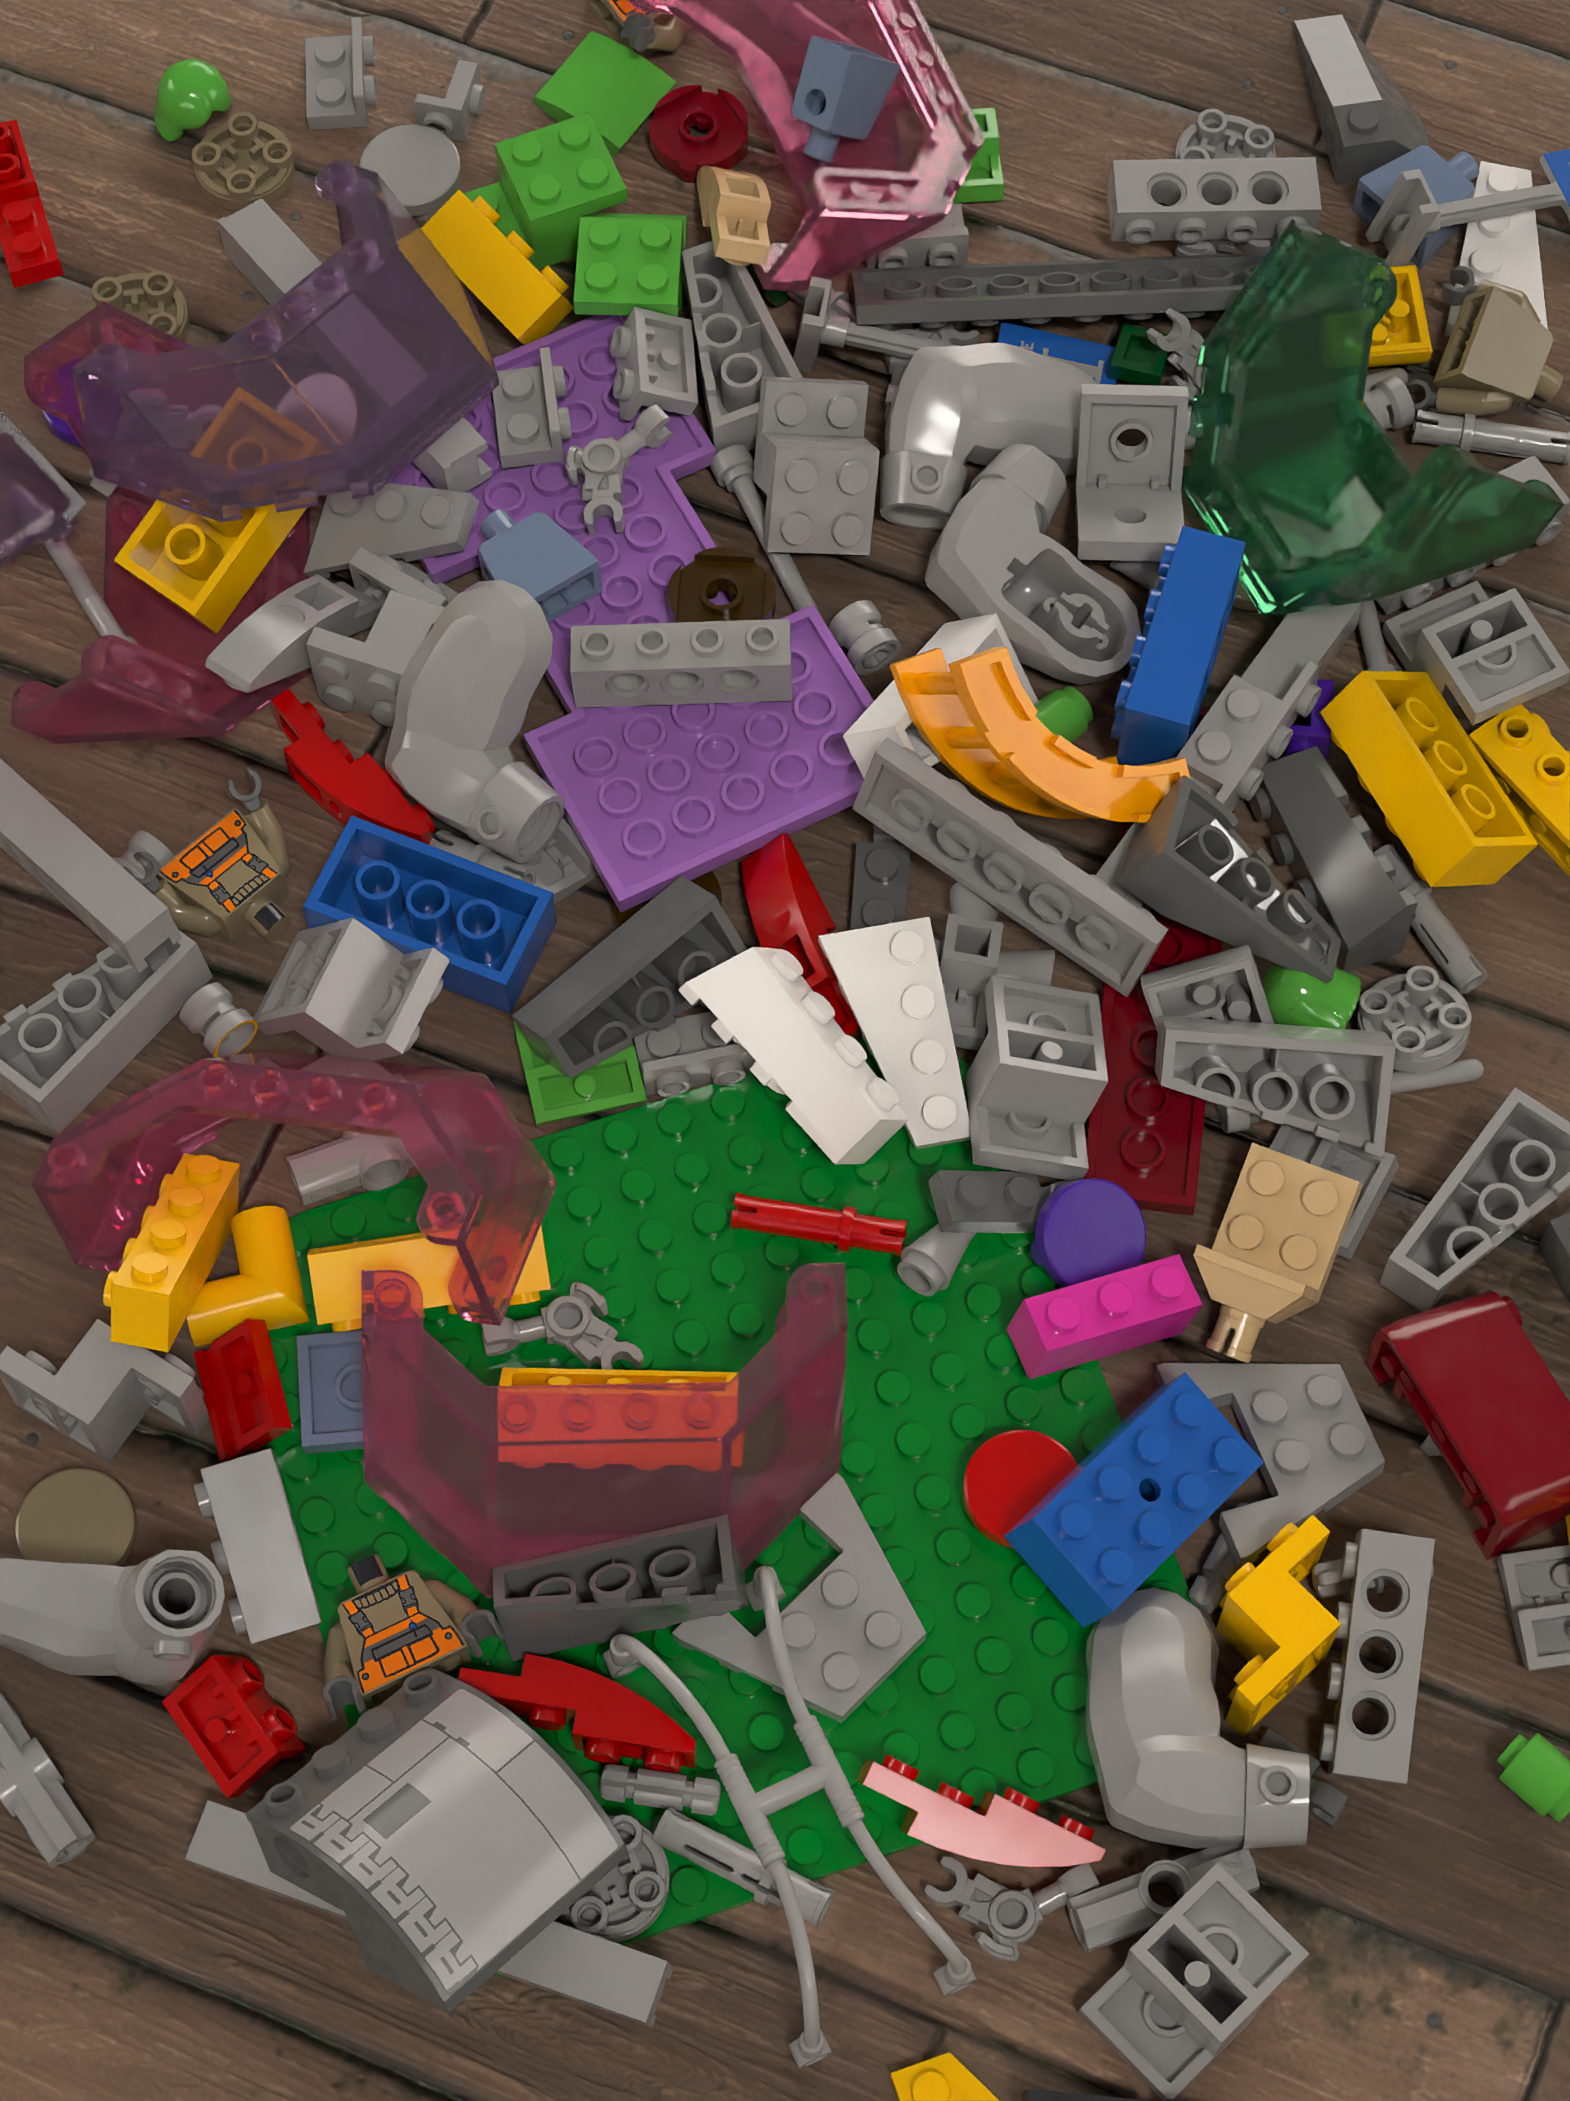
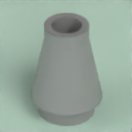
[897,1223,976,1296]

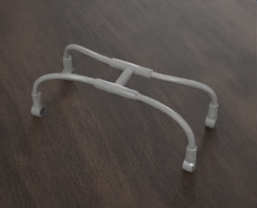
[602,1566,978,2069]

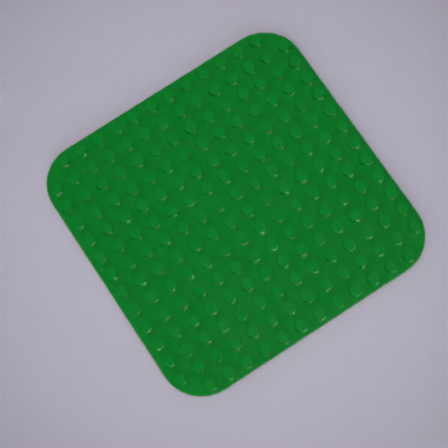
[239,1037,1195,1977]

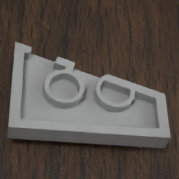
[303,476,479,578]

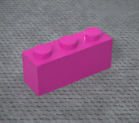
[1006,1254,1203,1380]

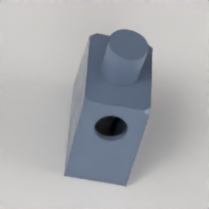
[791,35,901,163]
[1352,146,1479,269]
[478,510,602,623]

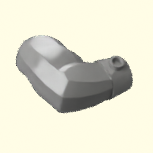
[880,343,1096,530]
[925,444,1141,685]
[384,579,565,863]
[0,1549,225,1686]
[1086,1588,1310,1849]

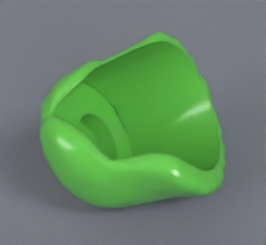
[154,59,233,142]
[1262,963,1361,1029]

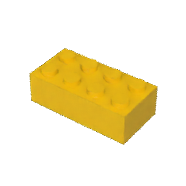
[114,385,340,634]
[1320,671,1538,887]

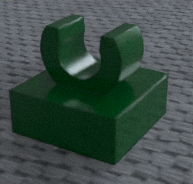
[1110,324,1172,386]

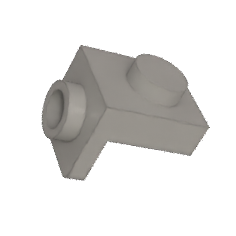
[413,60,487,142]

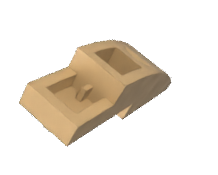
[696,166,771,266]

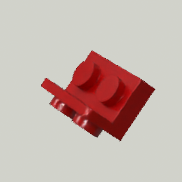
[162,1655,306,1798]

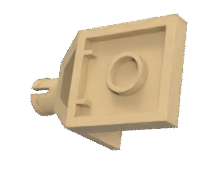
[1193,1142,1363,1364]

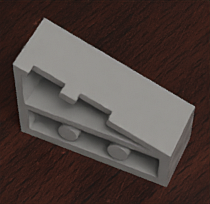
[194,1448,322,1644]

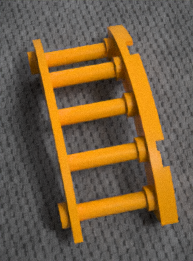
[889,647,1191,822]

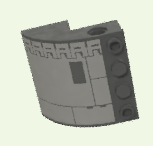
[246,1666,629,2014]

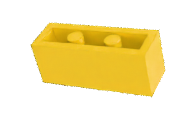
[416,190,574,345]

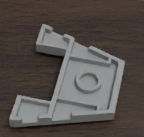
[1155,1363,1385,1569]
[672,1473,926,1723]

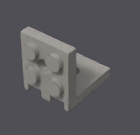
[1074,384,1189,562]

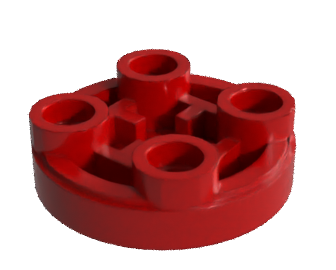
[963,1430,1077,1548]

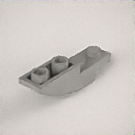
[205,574,382,693]

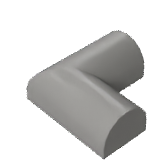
[1140,944,1275,1032]

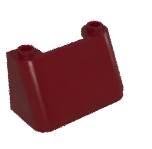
[1365,1290,1570,1560]

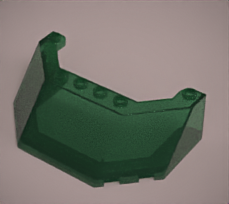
[1181,219,1564,617]

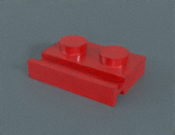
[194,1319,292,1461]

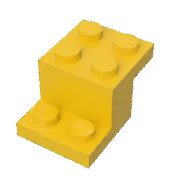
[1216,1515,1341,1738]

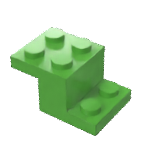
[464,112,627,269]
[574,213,688,317]

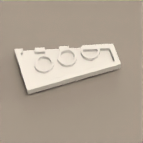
[1444,161,1548,336]
[818,916,971,1150]

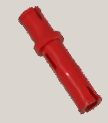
[731,1192,908,1257]

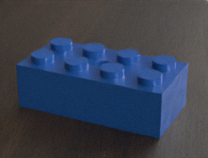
[1110,526,1246,766]
[303,816,557,1014]
[1004,1372,1264,1628]

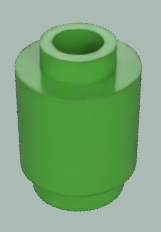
[1034,686,1093,743]
[1497,1732,1570,1824]

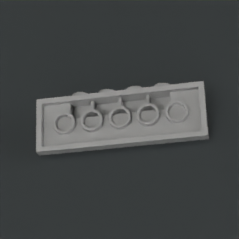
[852,737,1168,997]

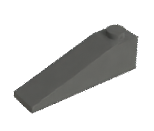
[1293,14,1431,185]
[1119,775,1342,984]

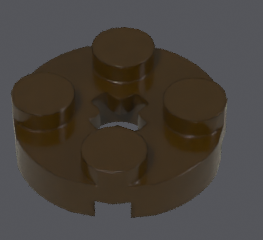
[668,547,776,623]

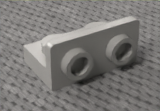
[305,17,377,130]
[860,203,969,269]
[610,307,698,421]
[490,347,572,469]
[348,546,459,607]
[633,1011,755,1097]

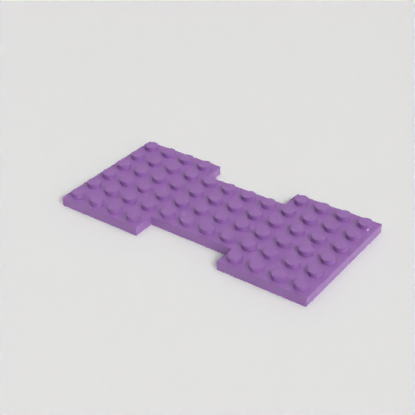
[356,315,874,912]

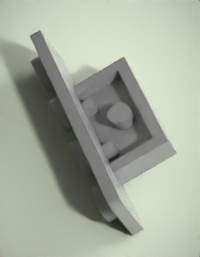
[1176,661,1322,816]

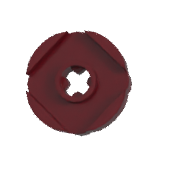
[649,85,748,183]

